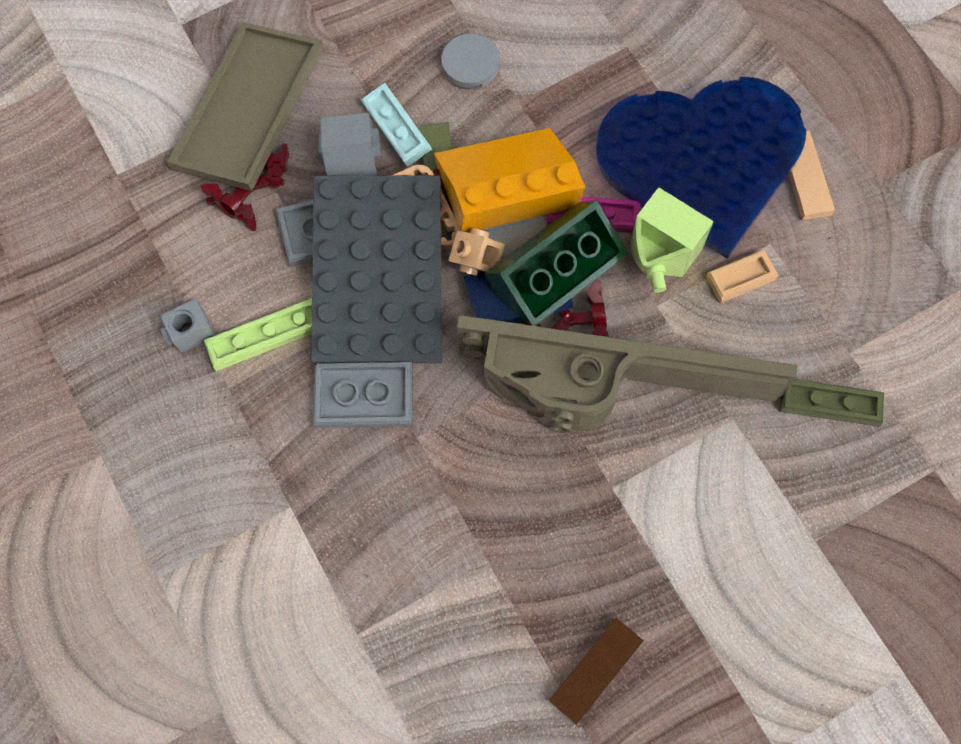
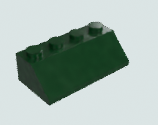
[484,200,628,326]

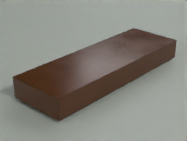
[549,618,644,725]

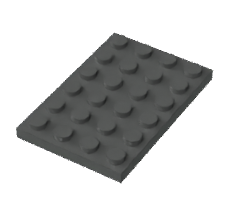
[311,176,442,364]

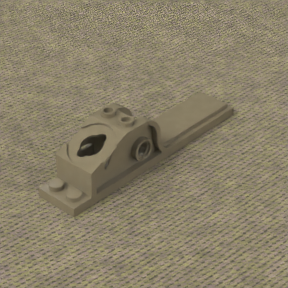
[457,315,797,433]

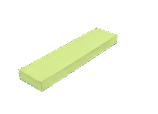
[204,298,312,371]

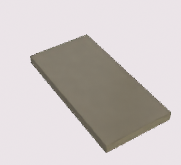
[167,22,323,191]

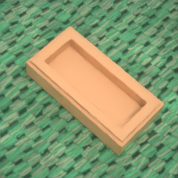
[706,250,779,303]

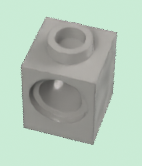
[160,299,215,353]

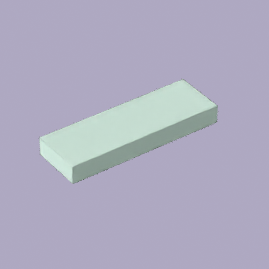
[361,83,432,167]

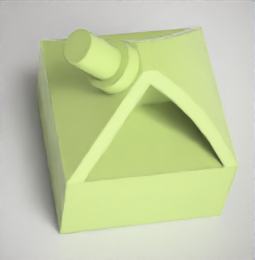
[630,187,714,293]

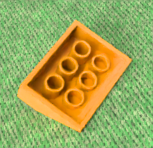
[434,128,585,233]

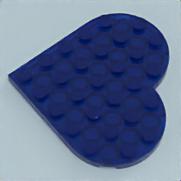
[596,77,806,259]

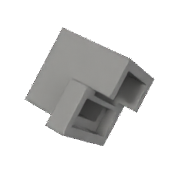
[319,112,381,176]

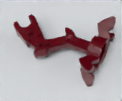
[201,143,289,231]
[521,280,609,337]

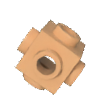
[448,228,505,276]

